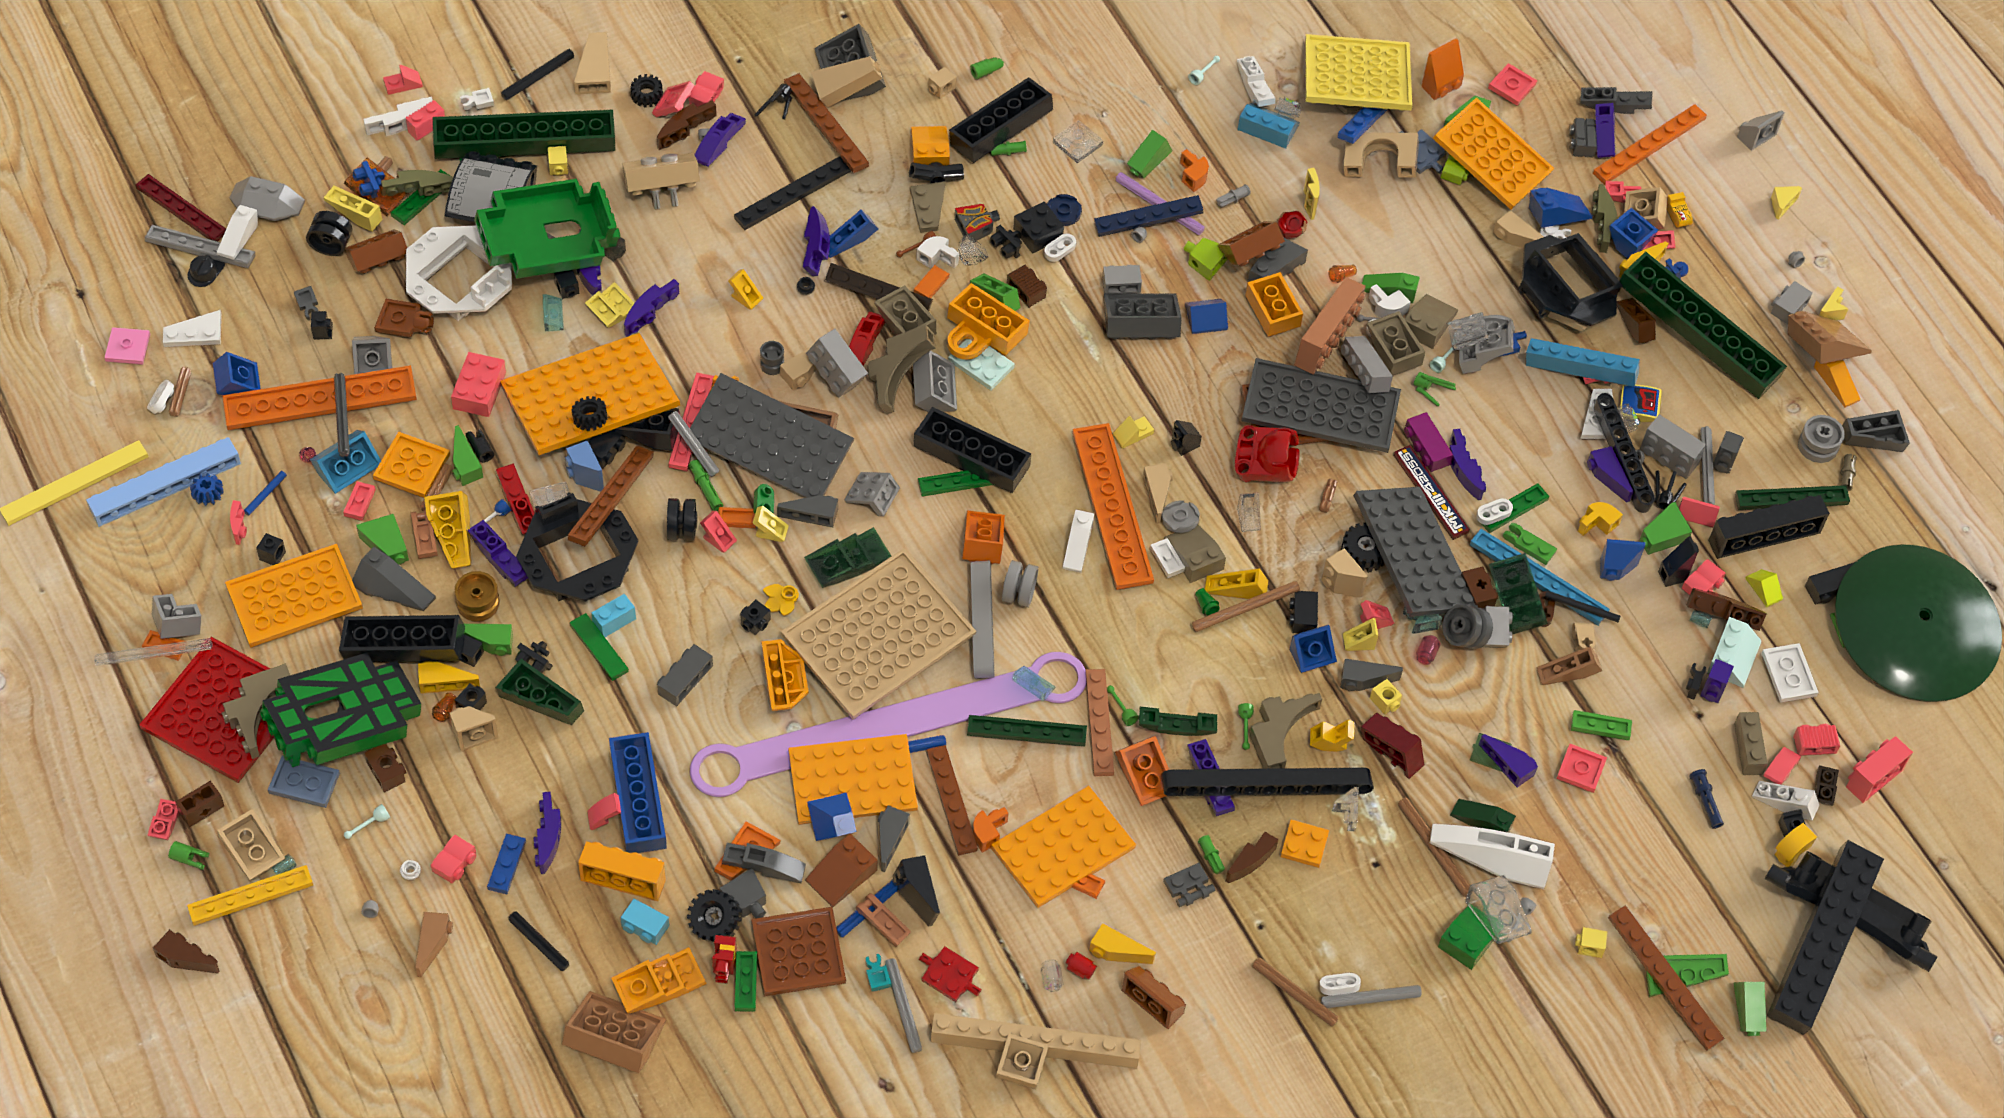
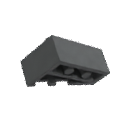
[1248,237,1308,282]

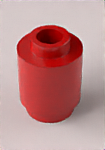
[1065,952,1097,980]

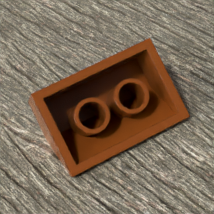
[1218,221,1285,267]
[344,229,407,273]
[1122,966,1186,1029]

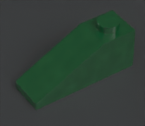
[1450,799,1516,833]

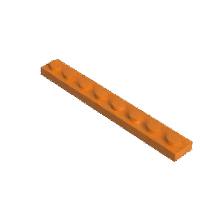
[1593,104,1707,185]

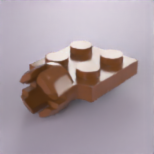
[374,299,434,337]

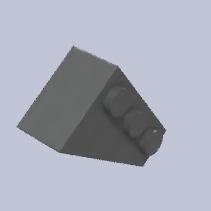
[1842,410,1910,452]

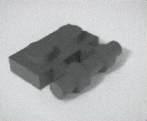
[1163,863,1215,907]

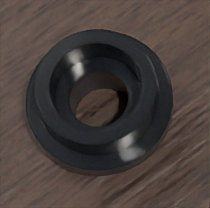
[797,277,815,294]

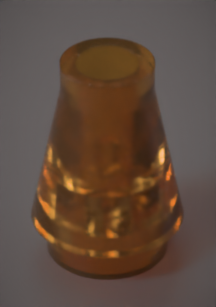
[1329,264,1357,283]
[432,692,456,722]

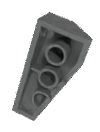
[352,547,436,611]

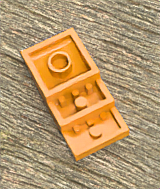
[611,947,707,1014]

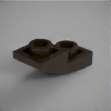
[1814,765,1839,806]

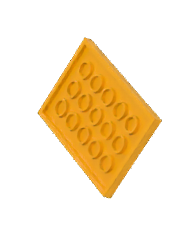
[1433,98,1555,210]
[225,544,363,648]
[788,734,918,825]
[991,786,1136,908]

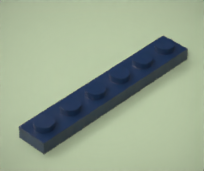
[1094,195,1203,237]

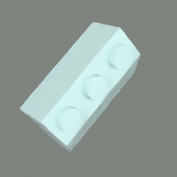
[1707,617,1761,688]

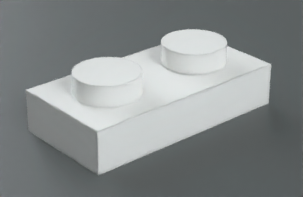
[1150,538,1185,578]

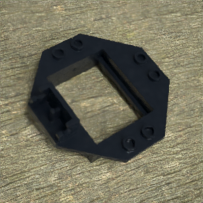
[1518,233,1623,326]
[516,492,639,602]

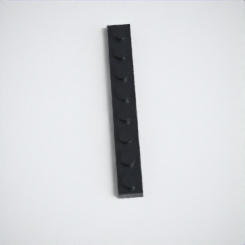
[734,156,851,230]

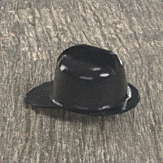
[188,255,225,287]

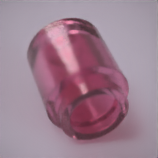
[1416,635,1441,665]

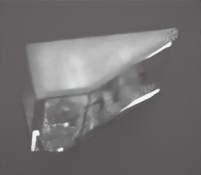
[1465,875,1532,944]

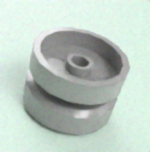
[1798,415,1845,463]
[1002,560,1039,608]

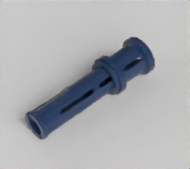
[1689,769,1724,829]

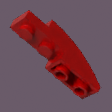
[849,312,886,366]
[496,463,534,535]

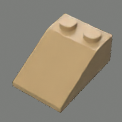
[217,809,285,881]

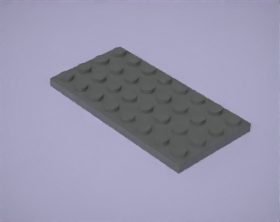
[1241,358,1401,453]
[690,373,854,498]
[1353,487,1478,617]

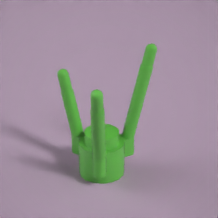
[1414,372,1456,406]

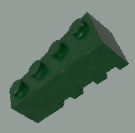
[495,659,584,725]

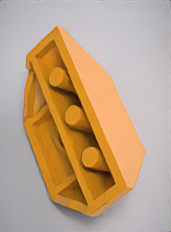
[761,639,809,711]

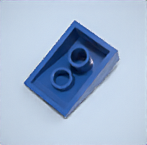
[1529,188,1592,228]

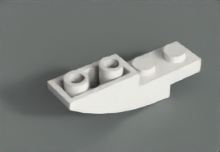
[1237,56,1275,107]
[363,97,432,137]

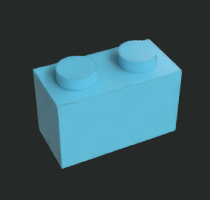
[591,594,636,637]
[621,899,669,945]

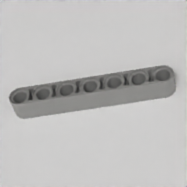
[971,560,995,679]

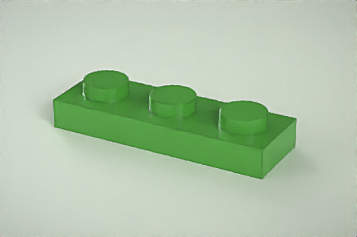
[1571,710,1632,740]

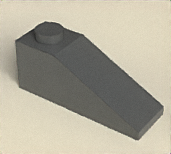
[777,495,838,528]
[1340,659,1403,691]
[878,805,910,872]

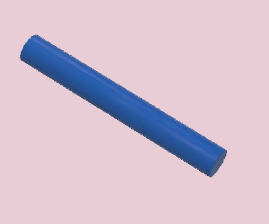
[244,471,287,516]

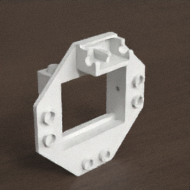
[406,226,512,321]

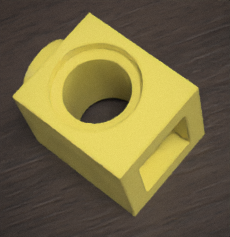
[548,146,568,175]
[1370,679,1402,715]
[1575,927,1607,958]

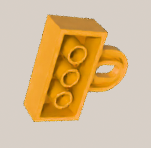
[947,283,1030,360]

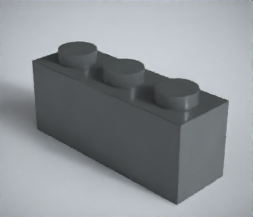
[657,644,713,707]

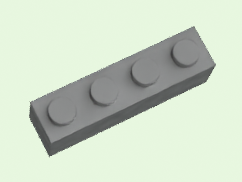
[1341,336,1393,393]

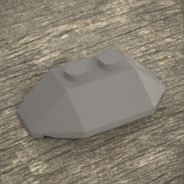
[230,176,305,221]

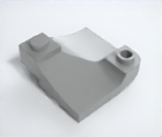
[1457,315,1515,374]

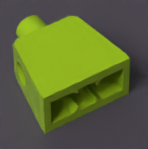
[1184,238,1228,281]

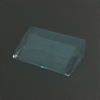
[543,294,564,331]
[1012,666,1055,701]

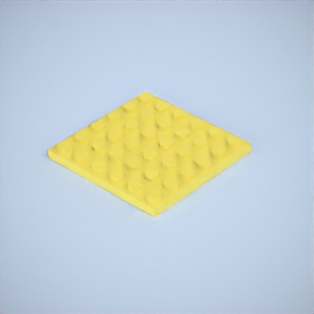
[1305,34,1412,111]

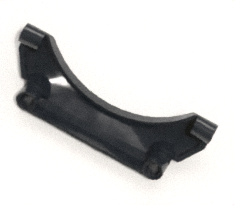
[1765,851,1938,972]

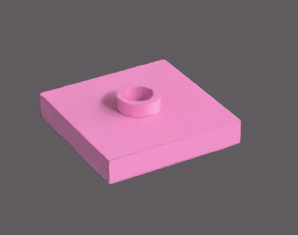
[105,327,150,365]

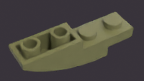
[380,170,453,196]
[1592,184,1618,253]

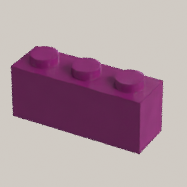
[1404,412,1453,472]

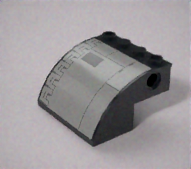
[444,151,537,222]

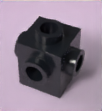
[740,599,771,635]

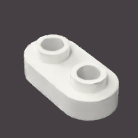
[1044,234,1076,262]
[147,380,174,414]
[1476,498,1513,525]
[1320,973,1361,996]

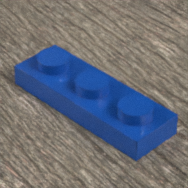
[487,834,526,894]

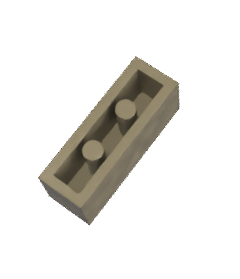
[1734,712,1768,775]

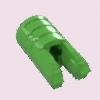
[970,57,1004,79]
[168,841,209,870]

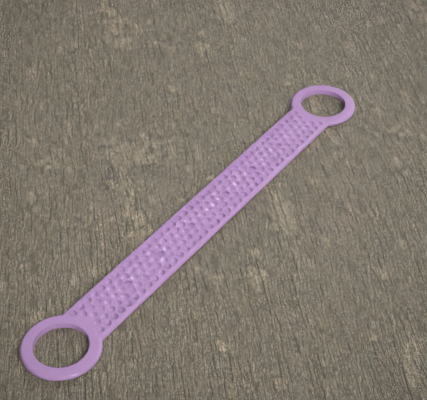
[690,652,1086,797]

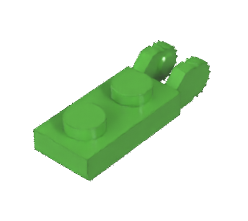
[1503,523,1557,565]

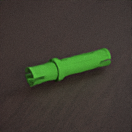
[688,460,724,511]

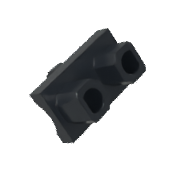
[990,224,1022,259]
[515,641,553,673]

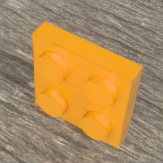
[1280,820,1329,868]

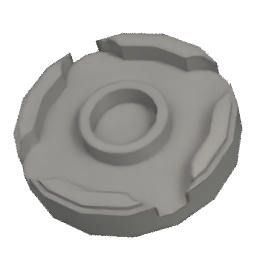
[1162,500,1200,533]

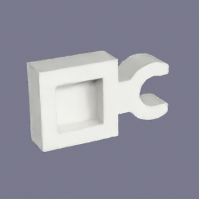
[460,88,494,110]
[1540,225,1571,239]

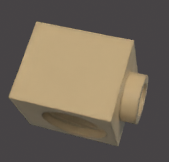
[928,67,956,99]

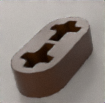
[1535,591,1555,627]

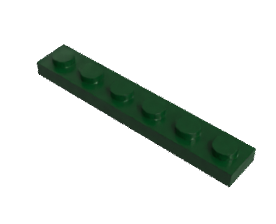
[1735,485,1850,510]
[967,715,1087,747]

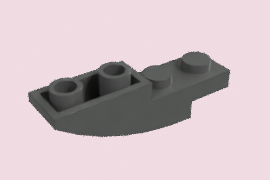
[1580,87,1652,114]
[722,842,806,884]

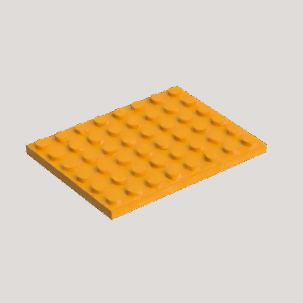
[500,333,680,455]

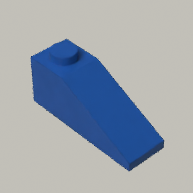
[829,209,879,258]

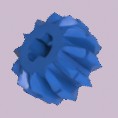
[190,473,224,506]

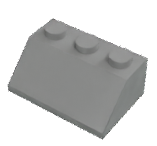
[913,351,957,412]

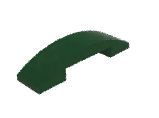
[1139,706,1217,736]

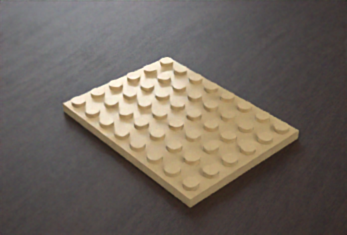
[781,548,976,720]

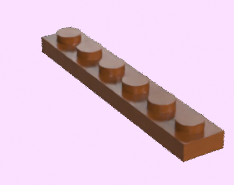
[926,745,978,856]

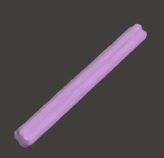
[1116,172,1205,235]

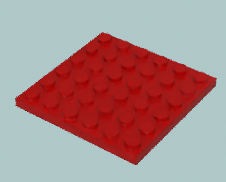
[139,637,274,783]

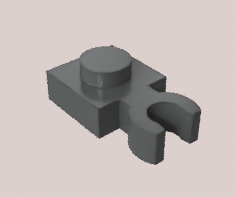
[294,286,319,320]

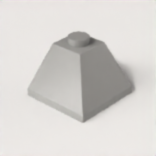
[1737,111,1785,151]
[352,336,392,374]

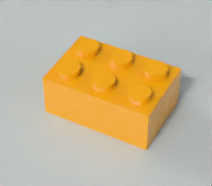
[1245,272,1303,337]

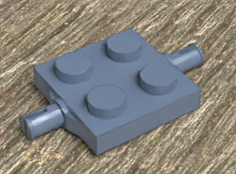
[1399,129,1446,174]

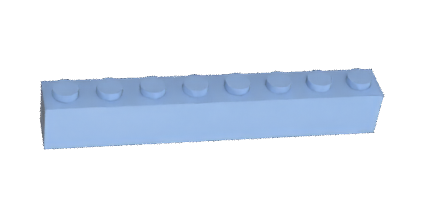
[86,437,241,527]

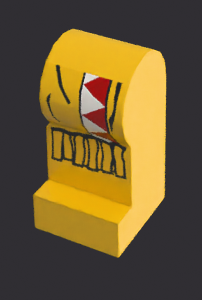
[1666,192,1693,228]

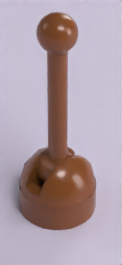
[896,231,936,258]

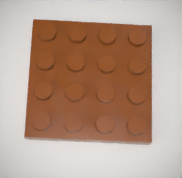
[752,907,846,996]

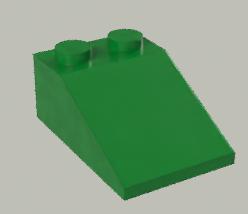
[1438,902,1505,970]

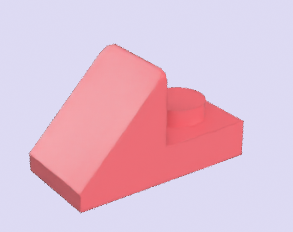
[383,65,423,95]
[700,511,737,553]
[1360,600,1394,629]

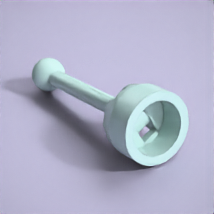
[1188,56,1220,85]
[1430,340,1458,373]
[344,804,391,839]

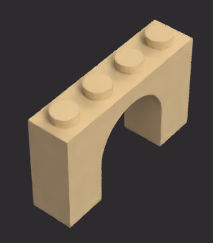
[1344,132,1419,177]

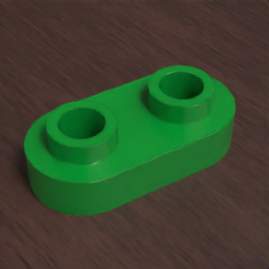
[753,484,775,514]

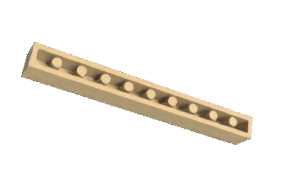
[931,1013,1141,1069]

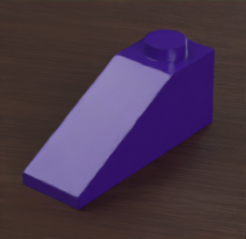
[1587,446,1633,502]
[1478,734,1538,788]

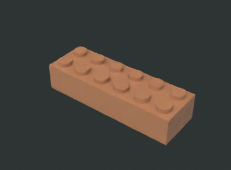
[1294,277,1366,375]

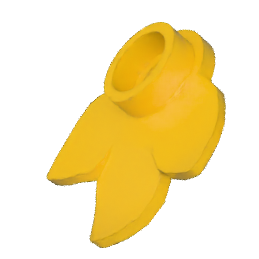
[763,584,799,616]

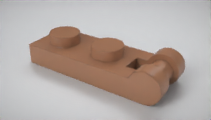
[410,510,438,559]
[855,893,911,947]

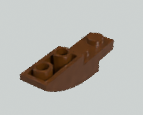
[657,100,717,150]
[1686,588,1767,631]

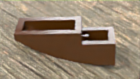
[1226,832,1279,883]

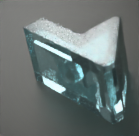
[1403,606,1442,634]

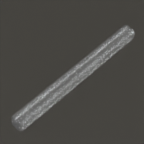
[94,638,212,666]

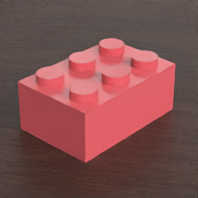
[451,352,506,417]
[1846,736,1913,803]

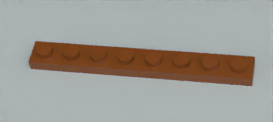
[784,73,869,173]
[568,446,654,547]
[1608,905,1725,1051]

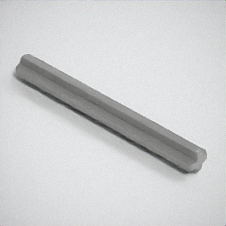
[1700,426,1715,505]
[885,958,922,1053]
[1321,985,1422,1008]

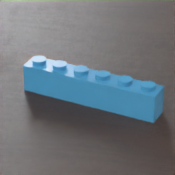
[1526,338,1640,387]

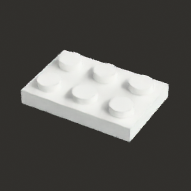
[1761,643,1819,703]

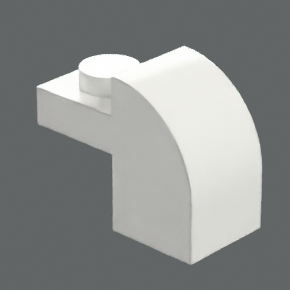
[916,236,959,269]
[1369,284,1411,318]

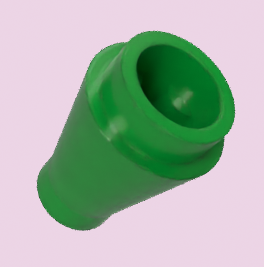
[1195,588,1220,616]

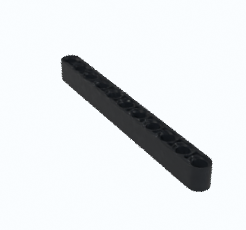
[1161,768,1374,796]

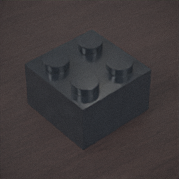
[1013,201,1064,254]

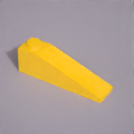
[424,491,471,569]

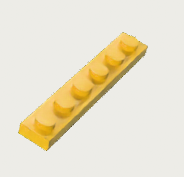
[187,865,314,926]

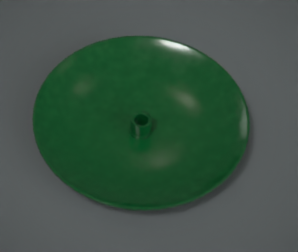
[1835,544,2002,702]

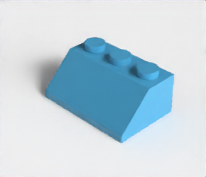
[1238,103,1300,149]
[310,430,381,494]

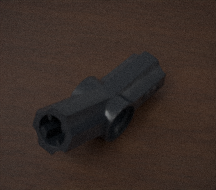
[909,162,964,183]

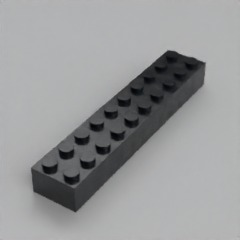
[1767,840,1884,1035]

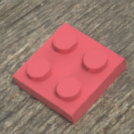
[1488,63,1537,105]
[652,81,694,117]
[1556,744,1607,793]

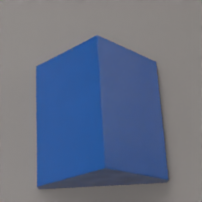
[1185,299,1228,334]
[1289,625,1337,673]

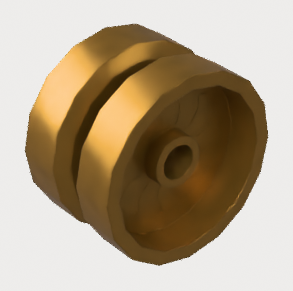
[455,571,499,622]

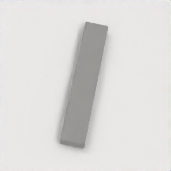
[145,225,256,268]

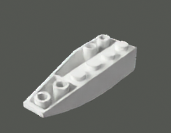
[1429,824,1555,889]

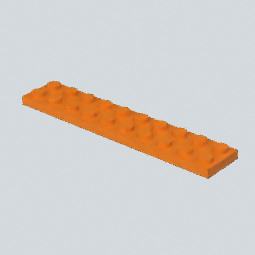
[222,365,417,430]
[1072,423,1154,590]

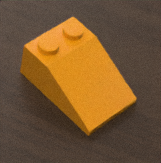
[911,126,950,165]

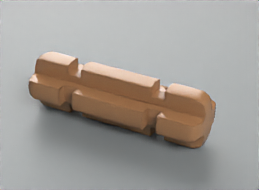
[1319,479,1338,513]

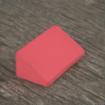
[1643,230,1675,250]
[1679,497,1720,527]

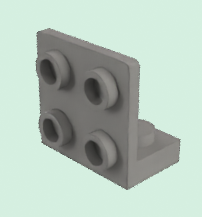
[845,472,900,516]

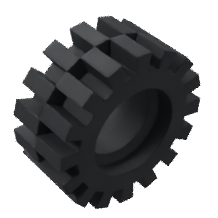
[631,74,663,108]
[572,396,608,431]

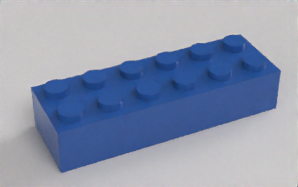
[609,732,667,853]

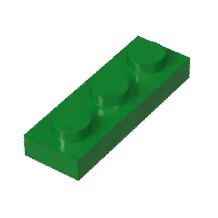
[735,951,757,1012]

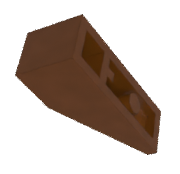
[1617,298,1656,343]

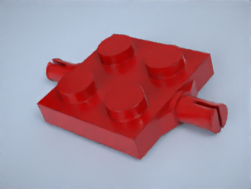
[919,946,982,1002]

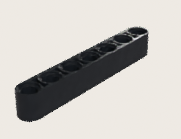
[1594,393,1655,513]

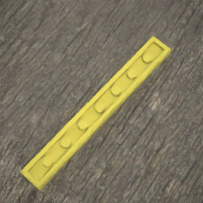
[0,440,148,526]

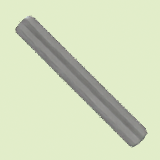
[668,411,719,477]

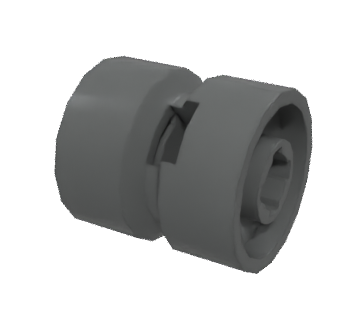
[760,341,784,375]

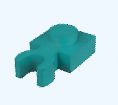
[866,954,892,992]

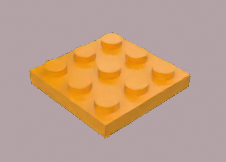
[373,432,451,498]

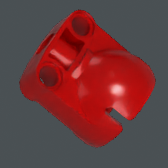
[1235,425,1300,483]

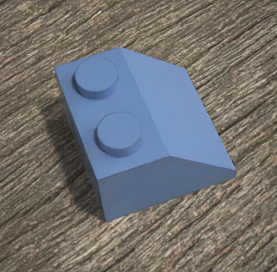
[565,441,604,492]

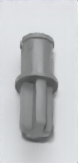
[1216,184,1251,208]

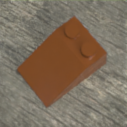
[805,833,878,907]

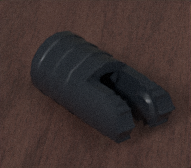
[465,430,495,462]

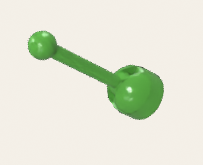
[1107,685,1139,726]
[1238,703,1254,750]

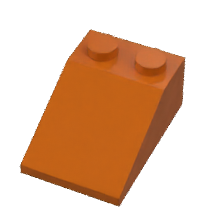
[1421,38,1464,100]
[962,510,1005,564]
[1115,736,1169,806]

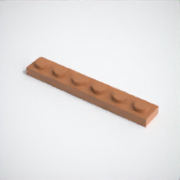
[1086,669,1114,776]

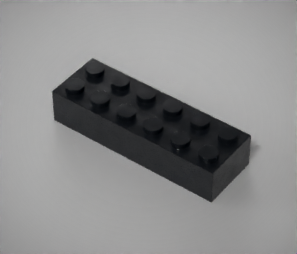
[949,77,1053,163]
[914,407,1031,493]
[1708,495,1830,559]
[339,615,465,662]

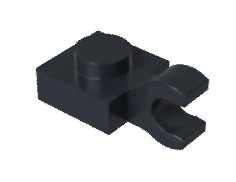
[1686,663,1706,700]

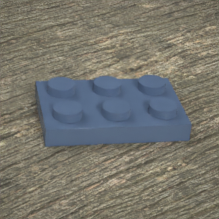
[268,756,340,808]

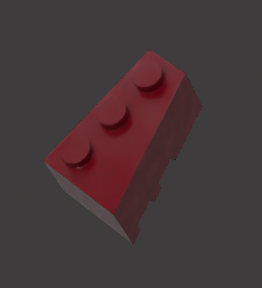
[1361,712,1425,779]

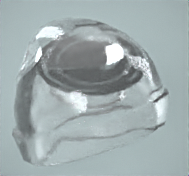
[958,235,988,266]

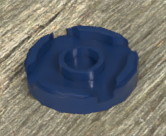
[1047,194,1082,226]

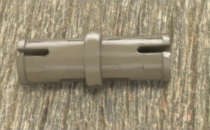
[1840,454,1857,491]

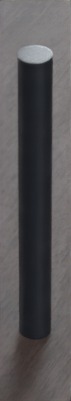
[1545,590,1621,623]

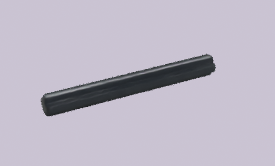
[501,49,574,100]

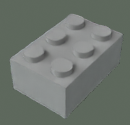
[806,329,868,397]
[1640,414,1706,479]

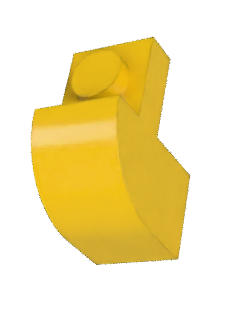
[1578,502,1623,536]
[1310,720,1354,752]
[1774,823,1817,867]

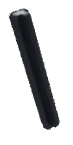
[508,911,569,971]

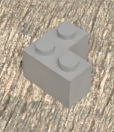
[152,594,201,639]

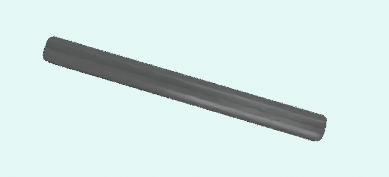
[334,373,350,457]

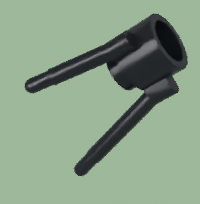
[755,84,793,119]
[1654,470,1687,510]

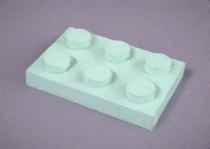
[948,339,1015,390]

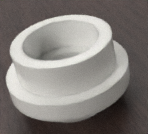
[400,860,421,880]

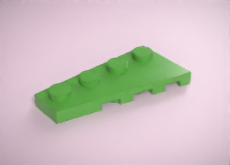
[1646,954,1729,997]

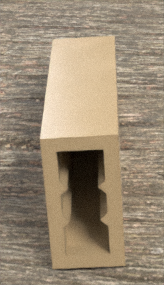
[574,32,611,94]
[811,56,882,107]

